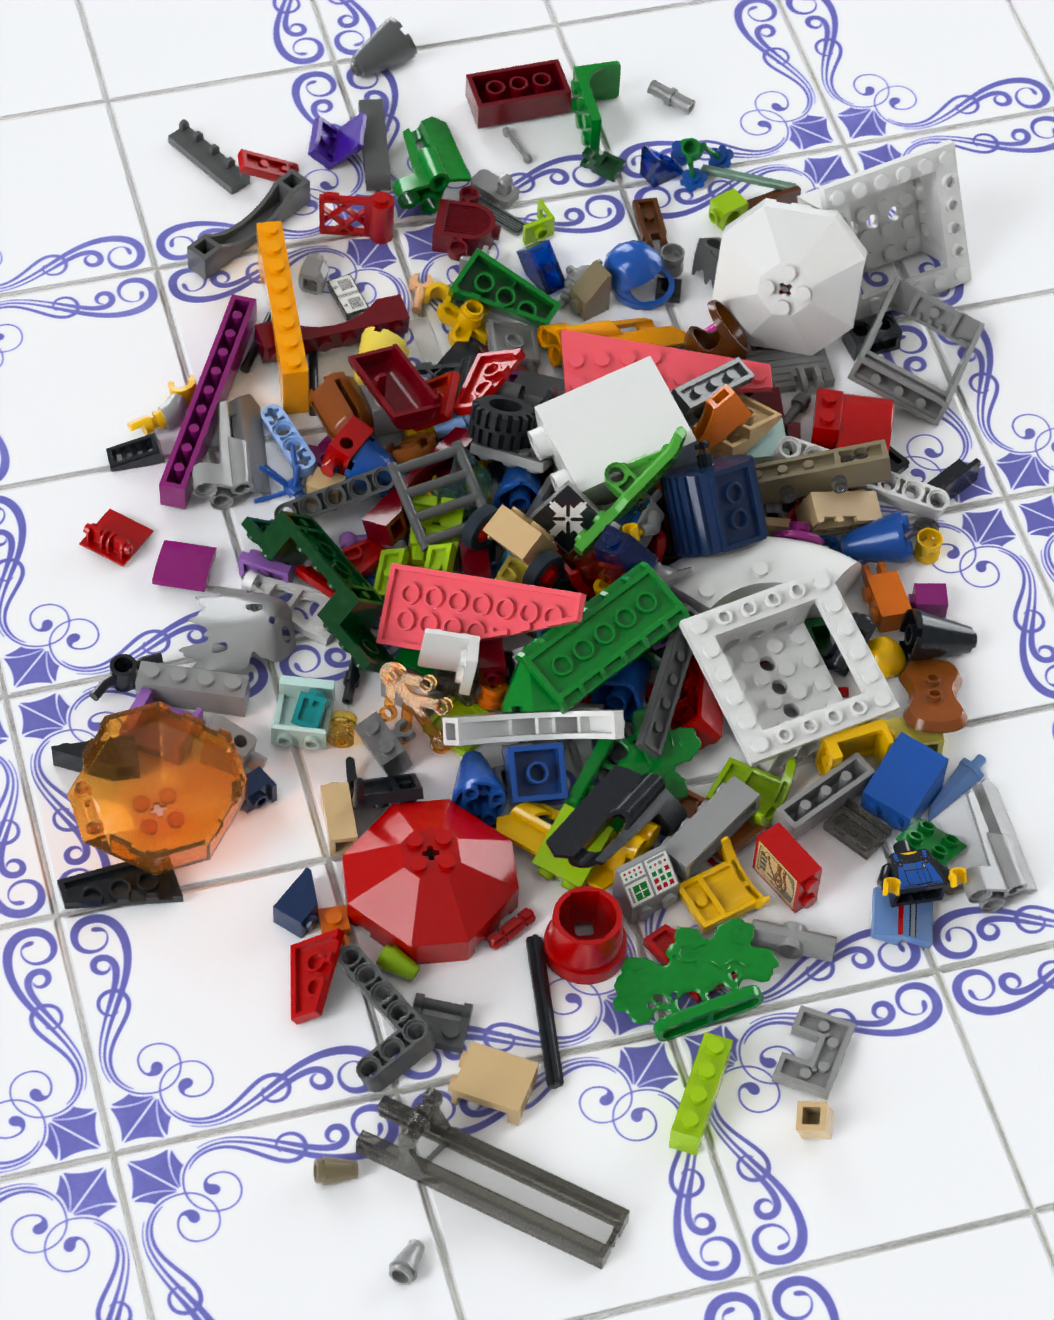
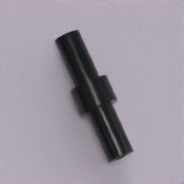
[342,656,361,705]

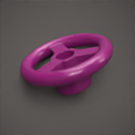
[772,521,824,546]

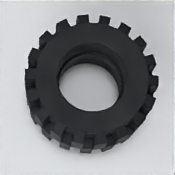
[468,395,536,450]

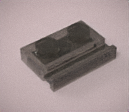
[823,798,893,860]

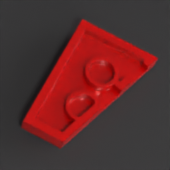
[453,348,526,416]
[296,538,387,598]
[290,928,345,1025]

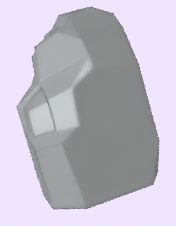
[298,253,330,295]

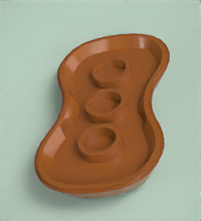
[899,659,968,733]

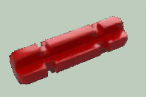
[486,908,536,950]

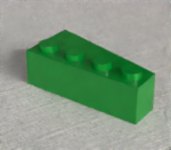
[448,248,562,328]

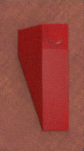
[670,654,723,750]

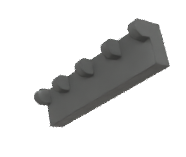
[168,119,250,195]

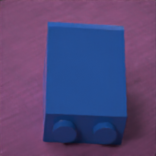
[860,732,949,832]

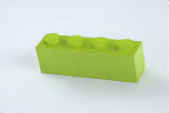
[669,1032,733,1156]

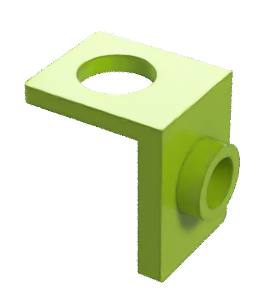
[522,199,555,245]

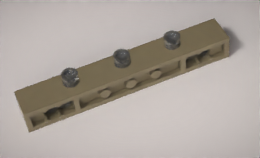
[755,439,892,505]

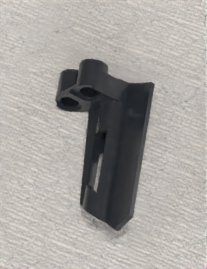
[546,765,687,868]

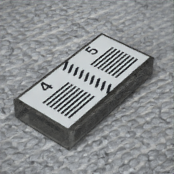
[327,274,369,321]

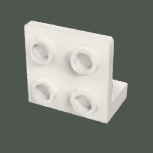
[417,628,480,696]

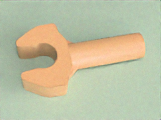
[409,273,434,314]

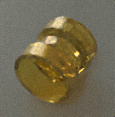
[327,710,358,749]

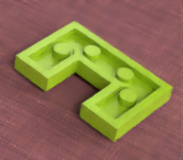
[373,543,457,600]

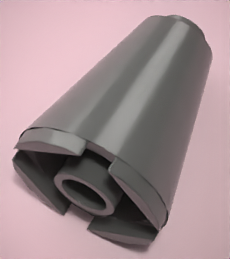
[349,16,417,78]

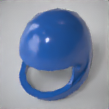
[604,240,675,310]

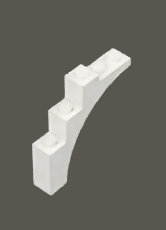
[442,708,625,746]

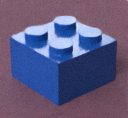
[503,742,568,805]

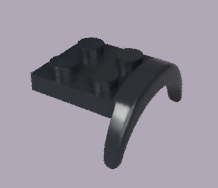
[346,757,424,810]

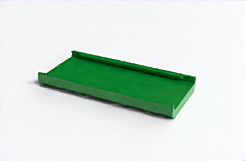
[515,561,690,715]

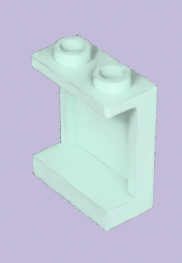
[271,675,335,750]

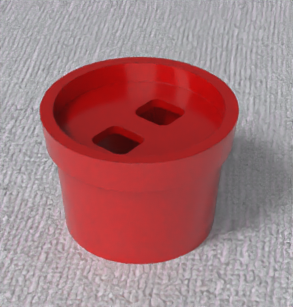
[543,886,628,985]

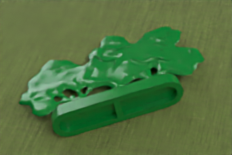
[565,708,701,834]
[613,918,780,1042]

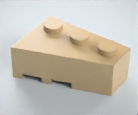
[795,489,882,536]

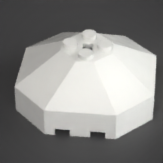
[712,198,867,356]

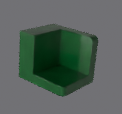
[804,617,832,657]

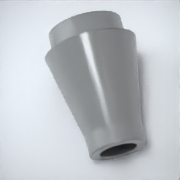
[389,1239,425,1285]

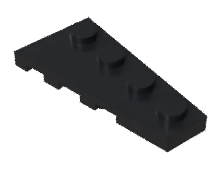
[57,850,183,909]

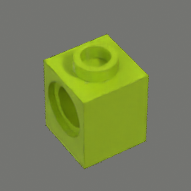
[708,188,749,231]

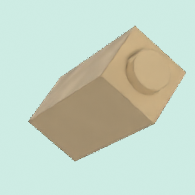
[320,782,358,856]

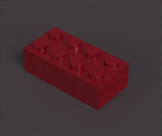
[465,59,571,128]

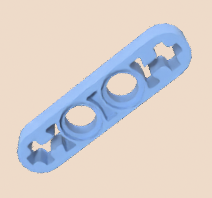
[260,404,317,478]

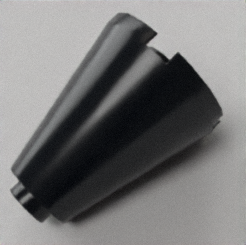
[899,608,977,662]

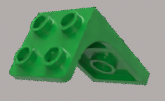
[570,61,621,154]

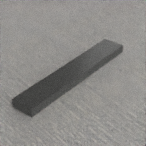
[635,603,699,759]

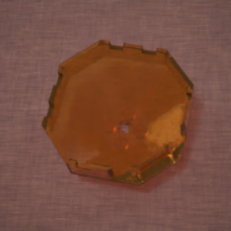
[67,701,248,875]

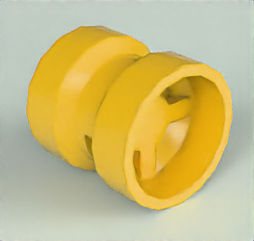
[914,528,943,565]

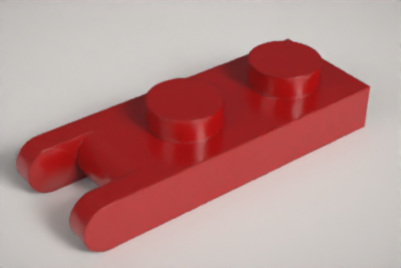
[237,149,299,182]

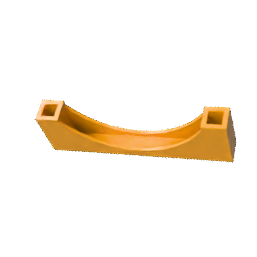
[256,221,309,415]

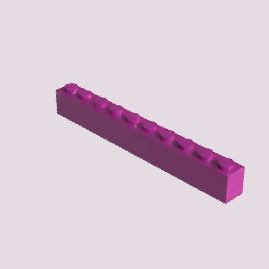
[159,294,257,510]

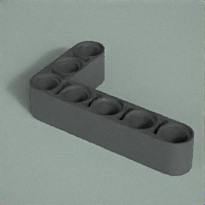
[338,944,436,1093]

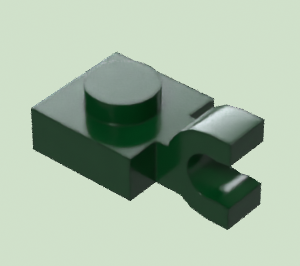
[580,147,626,183]

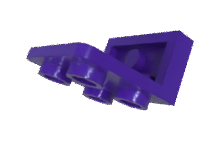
[308,112,367,170]

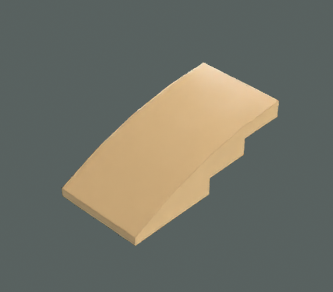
[691,393,782,458]

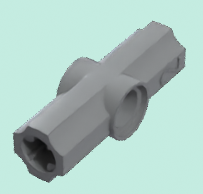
[750,918,837,962]

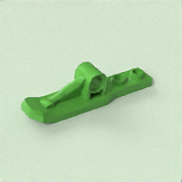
[574,426,687,558]

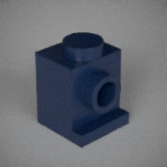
[232,766,277,814]

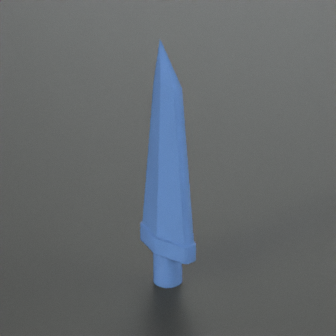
[928,754,986,821]

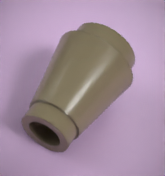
[313,1156,359,1186]

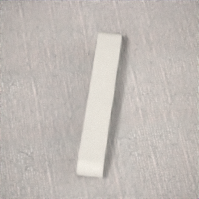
[773,436,950,519]

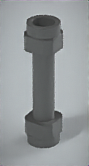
[782,392,811,436]

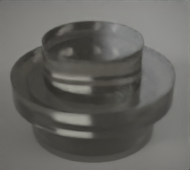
[913,517,939,538]

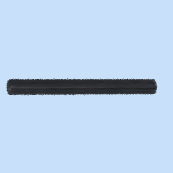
[526,934,564,1089]

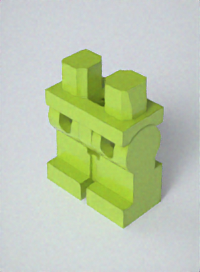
[408,494,464,566]

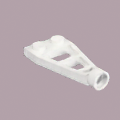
[241,569,334,646]

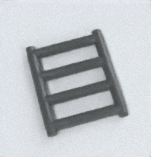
[387,440,487,552]

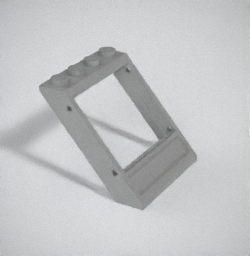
[847,277,985,426]

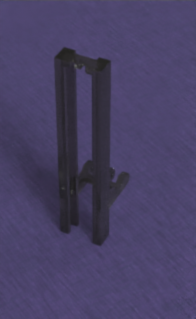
[356,1087,630,1270]

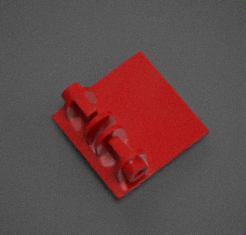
[79,508,154,567]

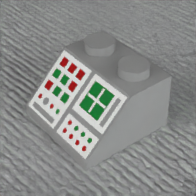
[612,844,680,925]

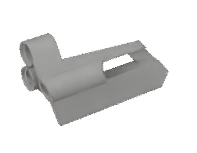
[192,394,271,510]
[962,777,1038,913]

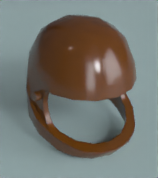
[683,300,751,360]

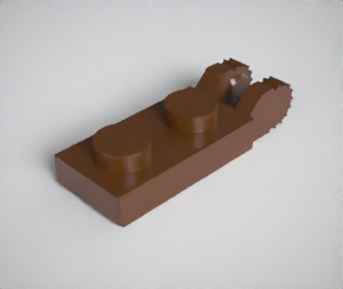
[632,197,668,250]

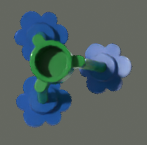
[671,138,734,192]

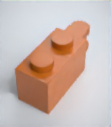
[861,562,912,633]

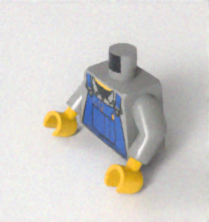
[594,486,664,550]

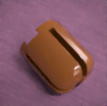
[308,371,374,445]

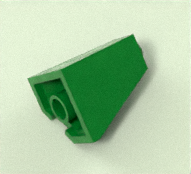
[500,638,561,713]

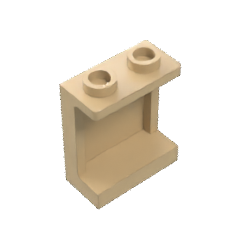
[448,1041,539,1126]

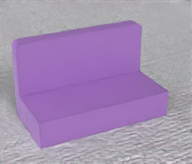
[238,549,300,583]

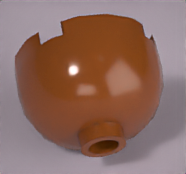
[385,431,438,473]

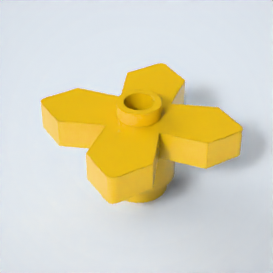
[436,299,489,347]

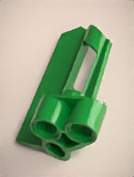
[392,117,471,214]

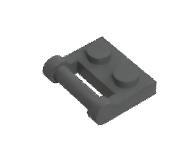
[413,992,474,1054]

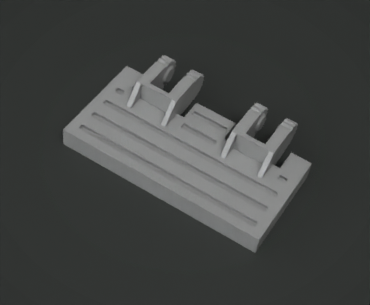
[737,348,835,395]

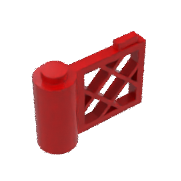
[319,192,394,244]

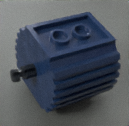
[660,440,768,557]

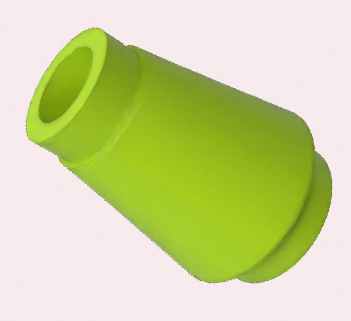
[376,944,421,981]

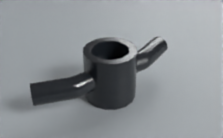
[89,652,163,701]

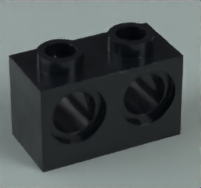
[841,311,903,361]

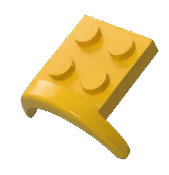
[678,836,770,934]

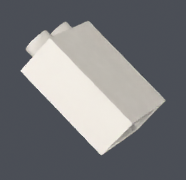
[527,356,698,506]

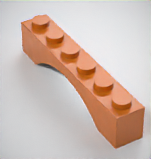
[654,384,753,492]

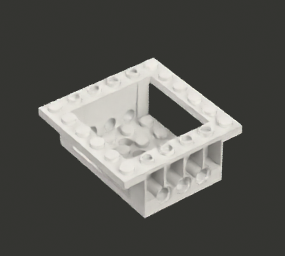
[797,140,972,320]
[679,568,900,776]

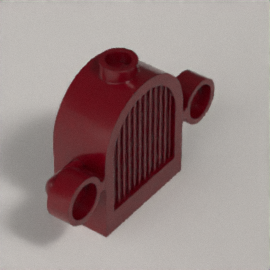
[432,186,501,261]

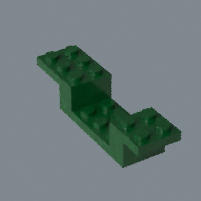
[241,510,401,674]

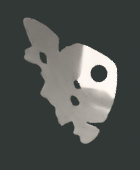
[178,585,296,674]

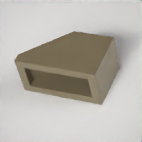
[570,260,612,322]

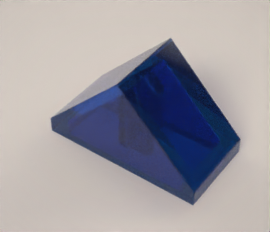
[639,145,684,188]

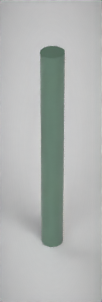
[701,164,796,190]

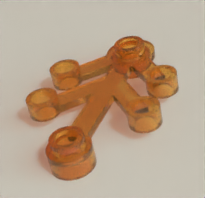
[379,661,453,754]

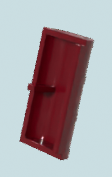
[348,344,441,430]

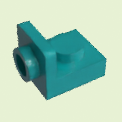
[291,689,331,729]

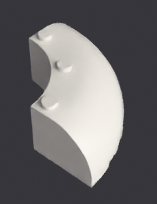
[669,536,862,619]

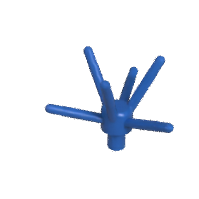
[254,443,309,504]

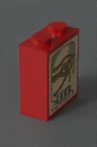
[752,822,823,913]

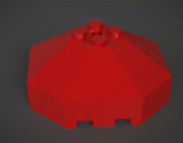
[342,799,519,965]

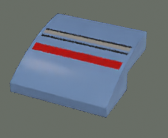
[871,887,933,948]

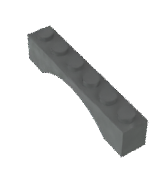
[187,169,310,280]

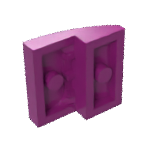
[152,540,217,592]

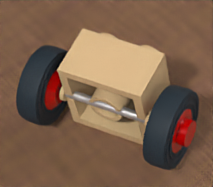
[461,504,565,588]

